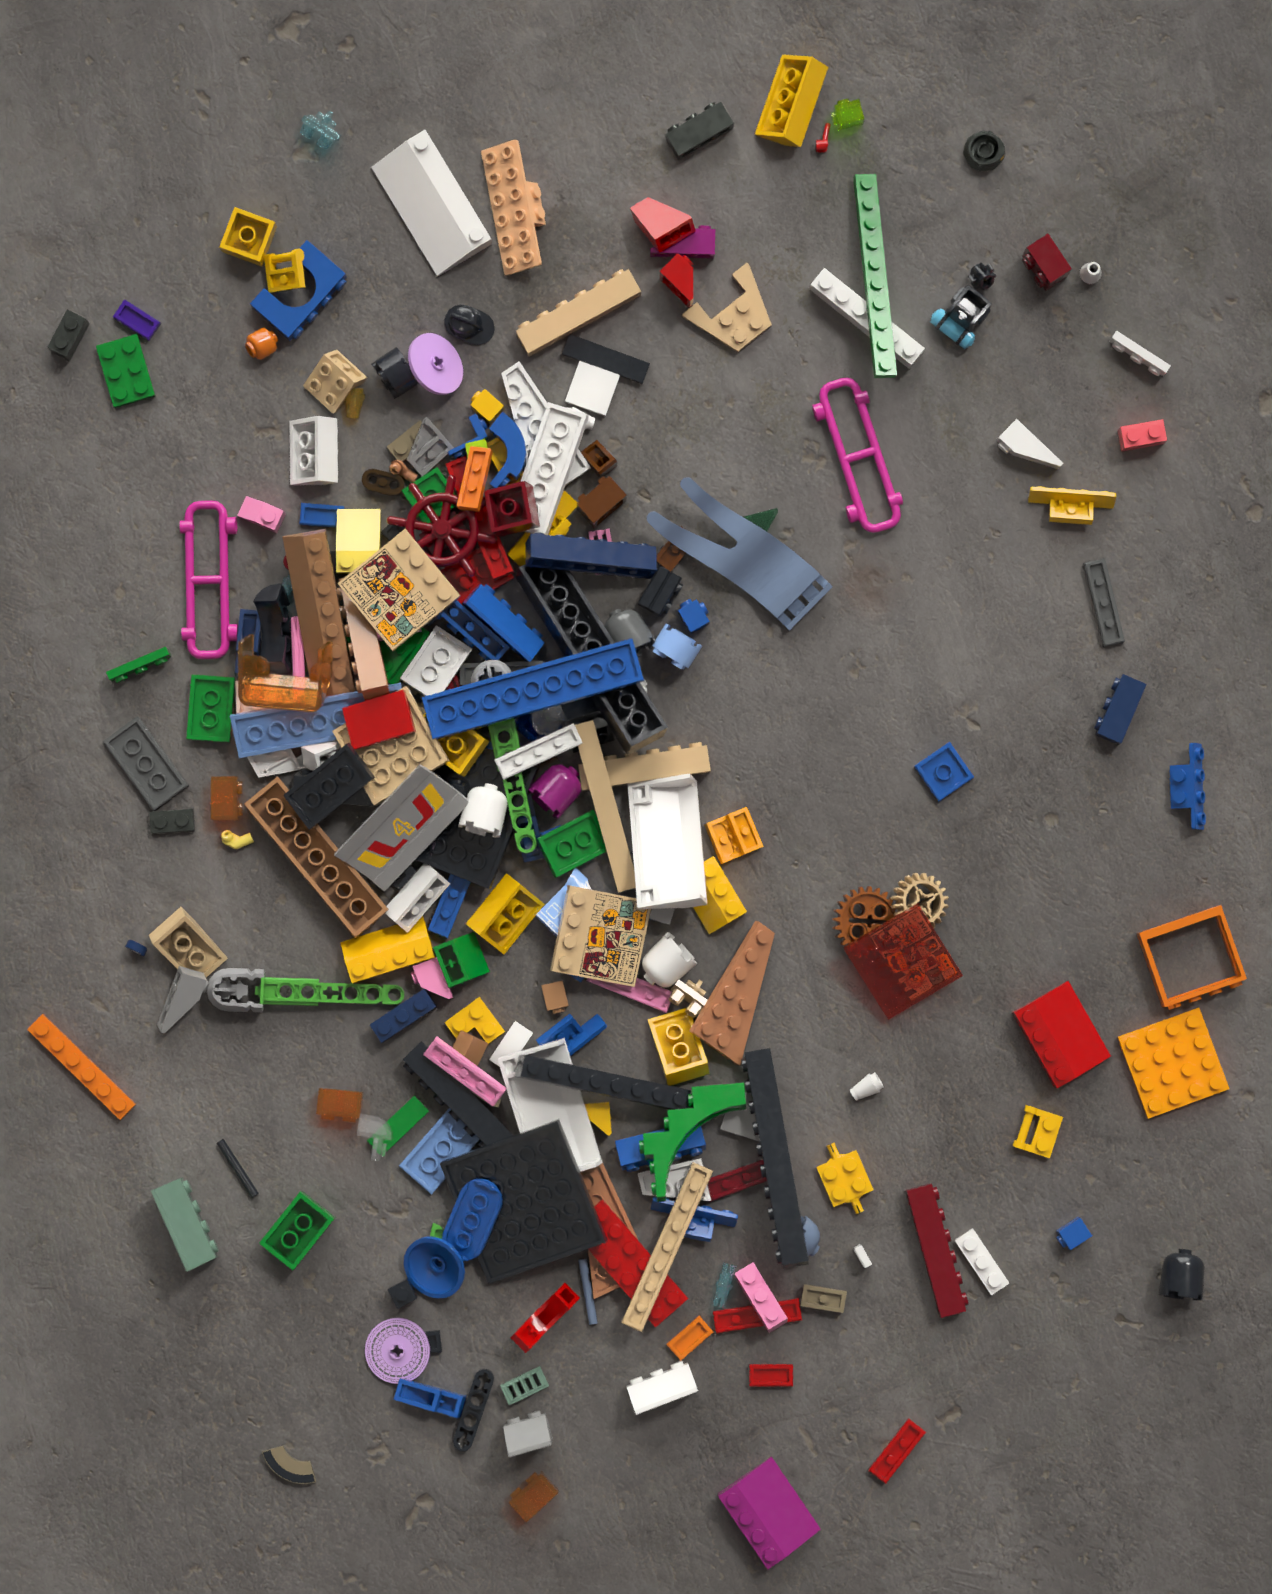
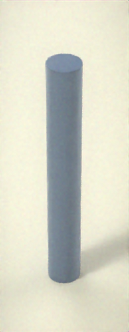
[578,1258,598,1325]

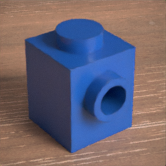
[678,599,710,634]

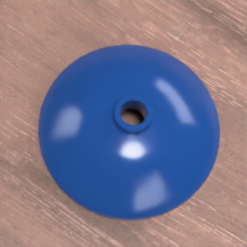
[404,1237,465,1298]

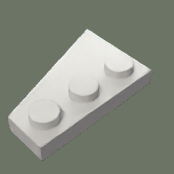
[638,1158,711,1201]

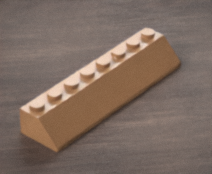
[283,529,356,699]
[244,776,389,939]

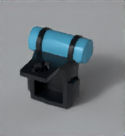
[930,285,992,349]

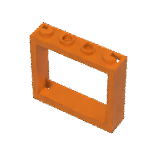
[1136,905,1247,1010]

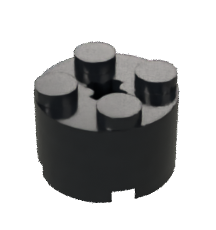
[371,347,419,399]

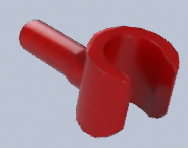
[816,123,831,153]

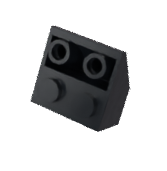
[559,697,614,753]

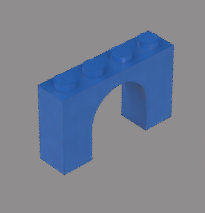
[250,240,347,341]

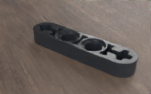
[453,1368,494,1451]

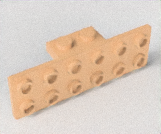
[481,139,546,275]

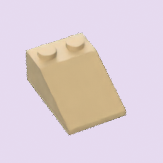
[149,907,228,977]

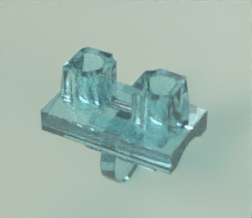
[300,111,342,150]

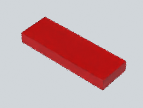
[868,1418,926,1484]

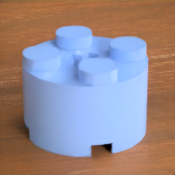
[652,623,702,670]

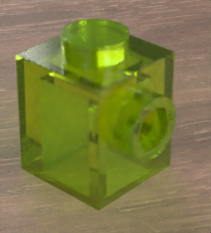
[831,99,864,130]

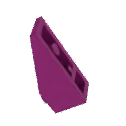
[650,225,716,259]

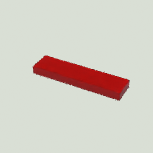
[713,1298,802,1333]

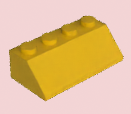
[755,55,828,147]
[340,916,436,984]

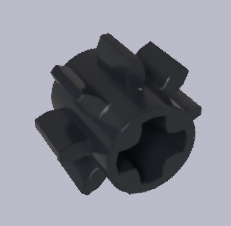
[968,262,996,290]

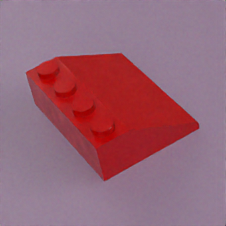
[1012,981,1111,1088]

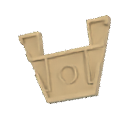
[682,263,772,353]

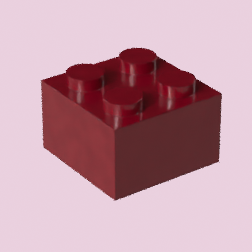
[1022,234,1072,291]
[484,481,540,537]

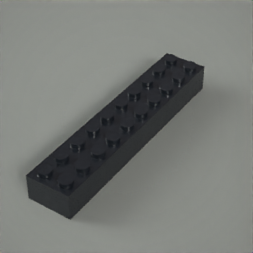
[515,564,668,756]

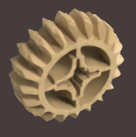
[891,873,949,929]

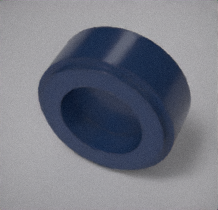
[125,940,147,957]

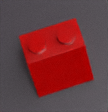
[659,253,693,308]

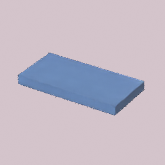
[399,1108,479,1195]

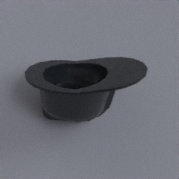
[444,305,495,345]

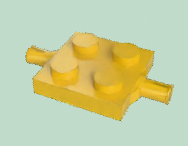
[816,1142,874,1214]

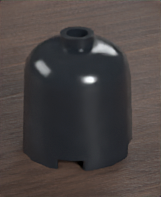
[1159,1249,1205,1301]

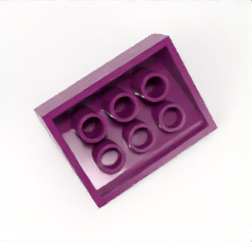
[718,1456,821,1569]

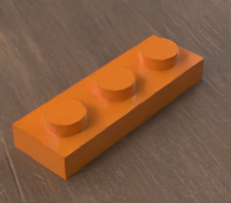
[457,446,493,512]

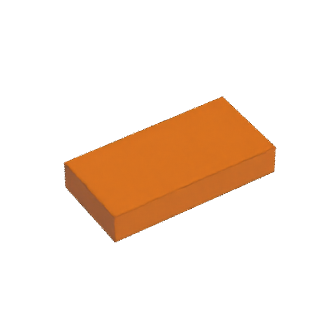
[667,1315,713,1361]

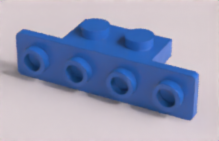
[1170,743,1206,830]
[536,1014,607,1056]
[650,1197,738,1242]

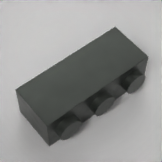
[665,102,734,161]

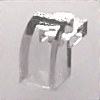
[357,1113,393,1161]

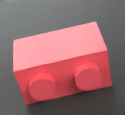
[1118,419,1167,452]

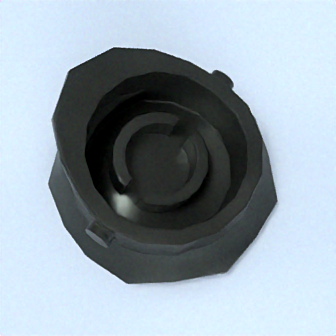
[963,130,1005,171]

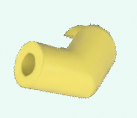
[221,830,254,849]

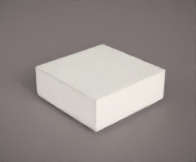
[853,1244,872,1268]

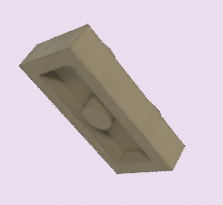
[387,421,422,462]
[800,1284,847,1313]

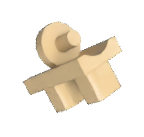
[668,979,707,1018]

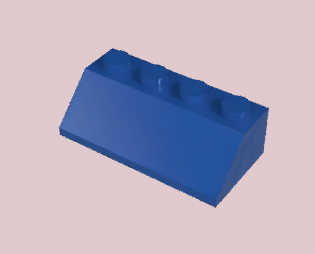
[462,584,545,662]

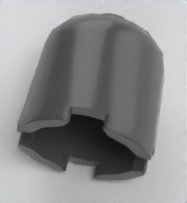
[604,609,656,657]

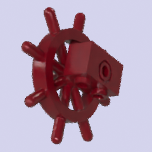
[387,475,497,577]

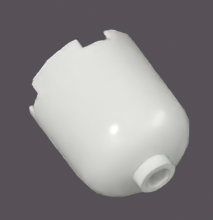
[458,783,507,838]
[642,932,698,987]

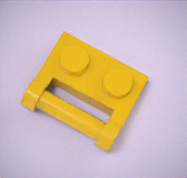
[264,249,305,293]
[1013,1105,1063,1158]

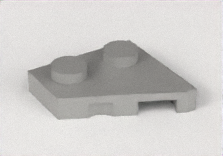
[407,417,454,476]

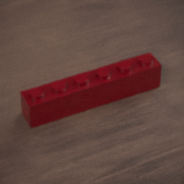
[905,1183,969,1318]

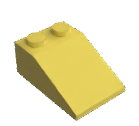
[336,509,381,574]

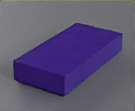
[113,299,161,341]

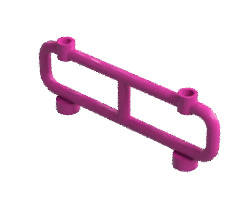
[812,378,903,533]
[179,500,239,659]

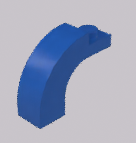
[489,412,526,489]

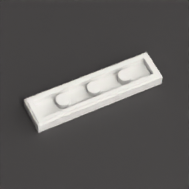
[494,723,583,780]

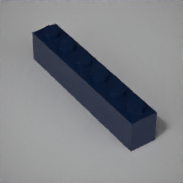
[525,532,657,579]

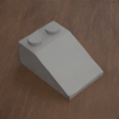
[503,1410,553,1457]

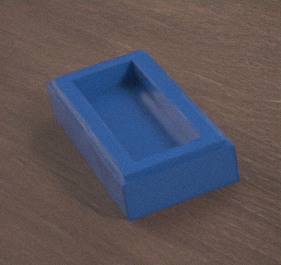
[299,503,345,528]

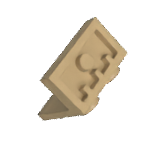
[304,350,367,413]

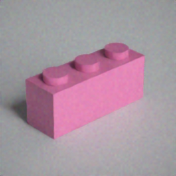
[735,1263,788,1333]

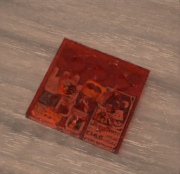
[843,903,963,1020]

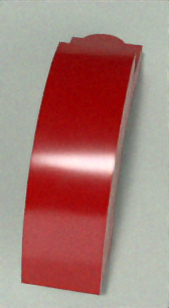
[510,1283,580,1353]

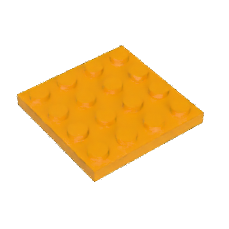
[1117,1007,1229,1119]

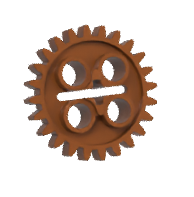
[832,886,900,956]

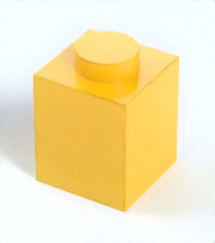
[470,389,505,425]

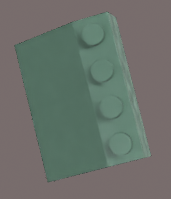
[151,1177,219,1271]

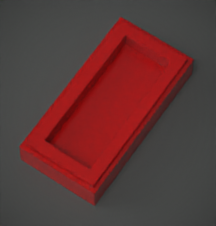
[749,1364,793,1386]

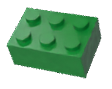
[259,1191,336,1270]

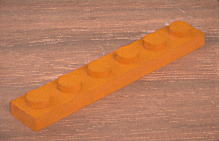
[27,1014,136,1120]

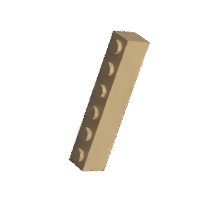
[516,269,641,357]
[578,742,711,791]

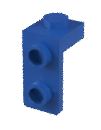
[447,414,489,459]

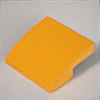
[704,807,764,864]

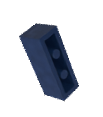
[1094,674,1147,745]
[370,989,437,1043]

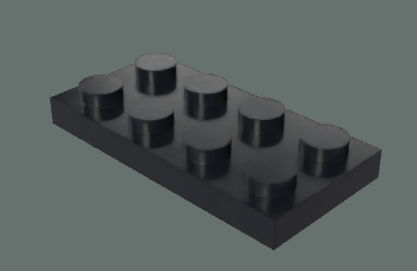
[283,743,375,830]

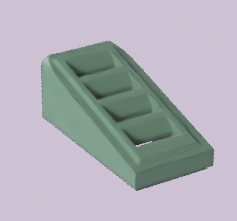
[500,1366,549,1405]

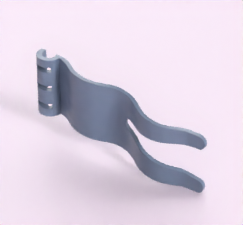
[647,477,833,631]

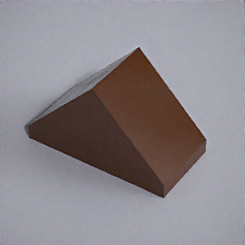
[581,440,617,478]

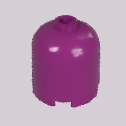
[529,764,582,820]

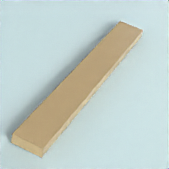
[575,720,636,893]
[621,1162,713,1332]

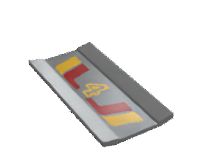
[334,764,469,891]

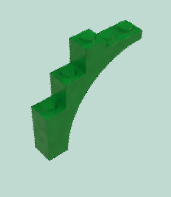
[639,1083,746,1202]

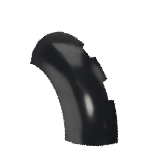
[253,583,292,674]

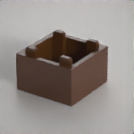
[577,476,627,528]

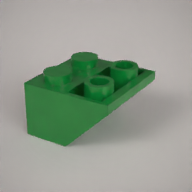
[433,932,490,988]

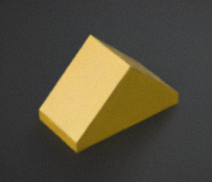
[585,1102,612,1136]

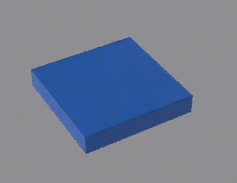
[914,742,974,802]

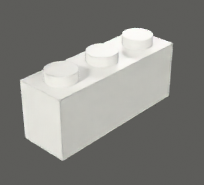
[385,863,450,933]

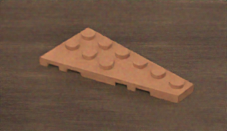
[689,921,775,1066]
[581,1163,638,1299]

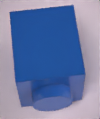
[1056,1217,1092,1250]

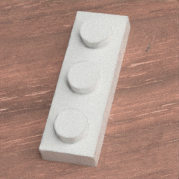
[1109,331,1171,376]
[954,1228,1009,1295]

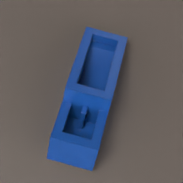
[394,1378,467,1418]

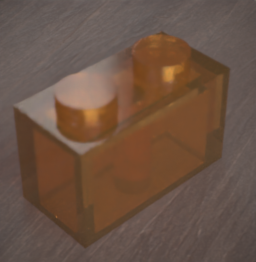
[211,776,243,821]
[316,1088,364,1122]
[509,1471,559,1522]

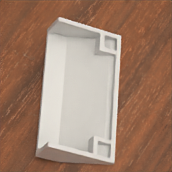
[371,130,492,277]
[628,774,707,909]
[498,1038,603,1172]

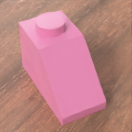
[237,496,286,533]
[411,957,454,999]

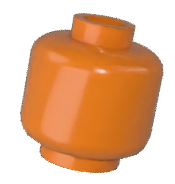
[245,328,278,360]

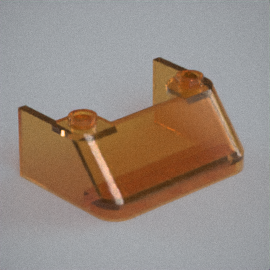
[238,634,333,712]

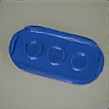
[442,1179,502,1261]

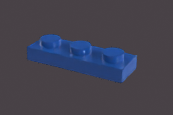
[428,874,471,938]

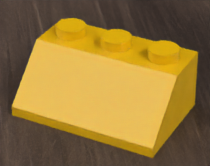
[693,856,747,934]
[466,873,545,954]

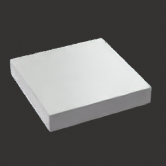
[565,361,620,416]

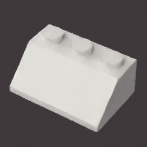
[290,416,338,485]
[627,1361,698,1414]

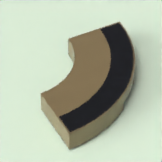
[262,1445,316,1484]

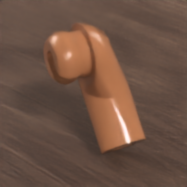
[389,460,419,483]

